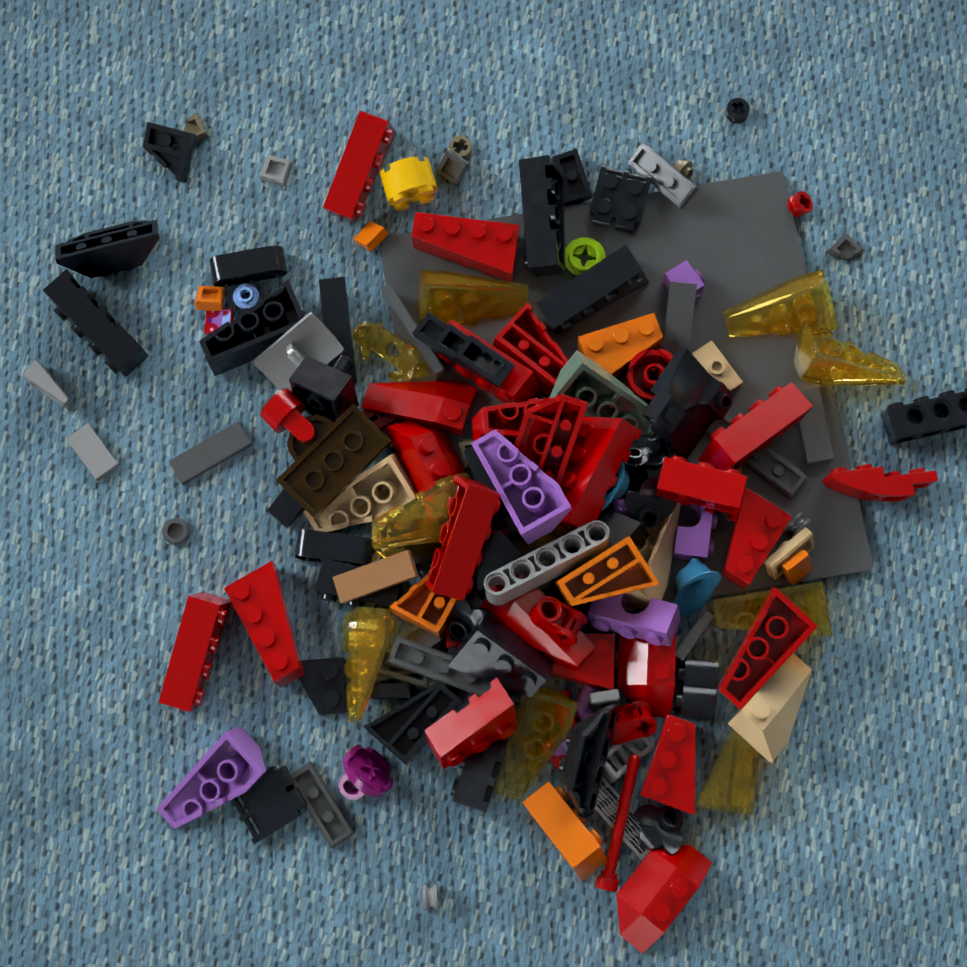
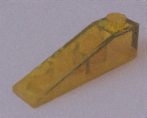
[723,269,839,337]
[794,322,906,385]
[372,473,470,549]
[493,685,578,801]

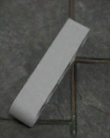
[484,520,610,605]

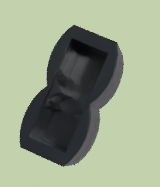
[675,659,719,720]

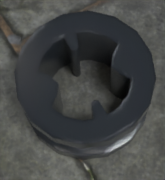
[725,98,750,124]

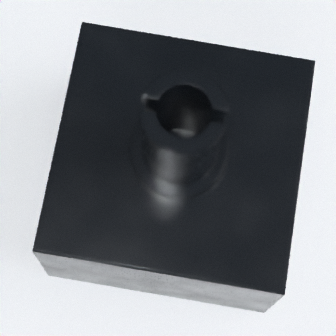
[289,355,359,422]

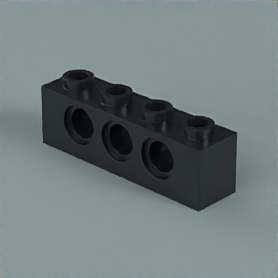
[881,388,967,445]

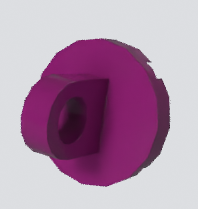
[338,745,393,800]

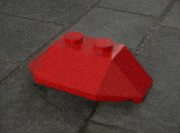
[514,394,588,486]
[385,420,469,523]
[617,609,676,717]
[616,844,712,954]

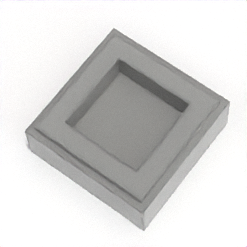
[260,154,292,187]
[589,689,620,707]

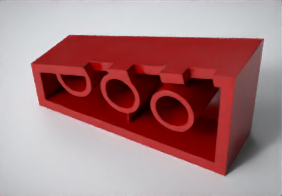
[323,111,396,222]
[412,212,519,285]
[436,319,543,404]
[698,382,813,471]
[472,397,550,445]
[558,417,642,531]
[426,474,501,601]
[224,561,304,688]
[717,587,818,710]
[158,592,232,712]
[538,633,615,691]

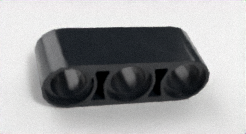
[210,245,287,287]
[294,529,375,566]

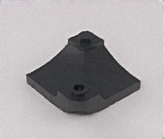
[642,347,733,460]

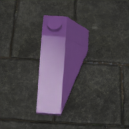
[471,430,572,544]

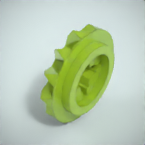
[565,237,605,276]

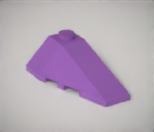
[157,726,266,829]

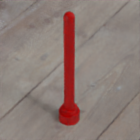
[595,754,640,892]

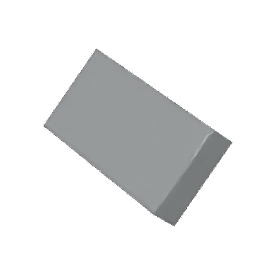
[66,423,119,481]

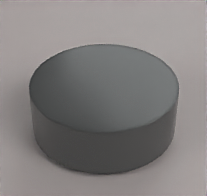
[162,518,191,546]

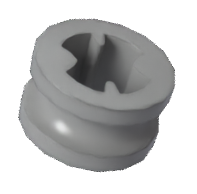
[422,884,438,911]

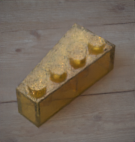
[708,582,833,637]

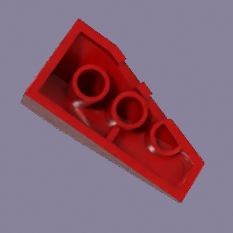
[361,380,478,438]
[480,573,596,668]

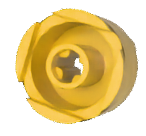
[380,156,438,211]

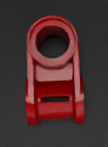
[530,597,588,645]
[610,700,657,745]

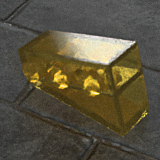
[695,727,760,816]

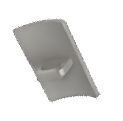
[253,312,345,391]

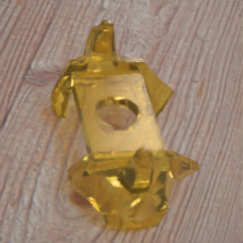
[352,321,429,382]

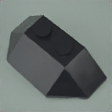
[55,220,160,278]
[559,703,620,818]

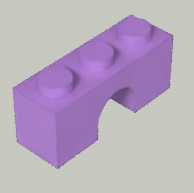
[672,504,718,563]
[588,593,681,647]

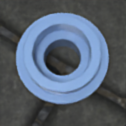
[233,284,259,310]

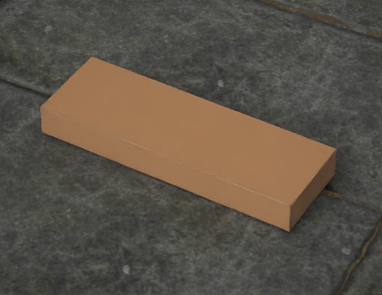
[333,550,419,603]

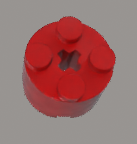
[625,349,673,404]

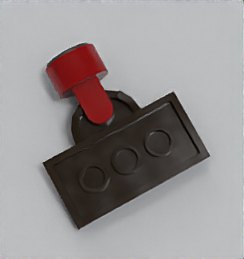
[260,388,392,519]

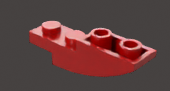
[822,464,938,502]

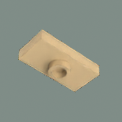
[692,340,743,392]
[764,527,815,580]

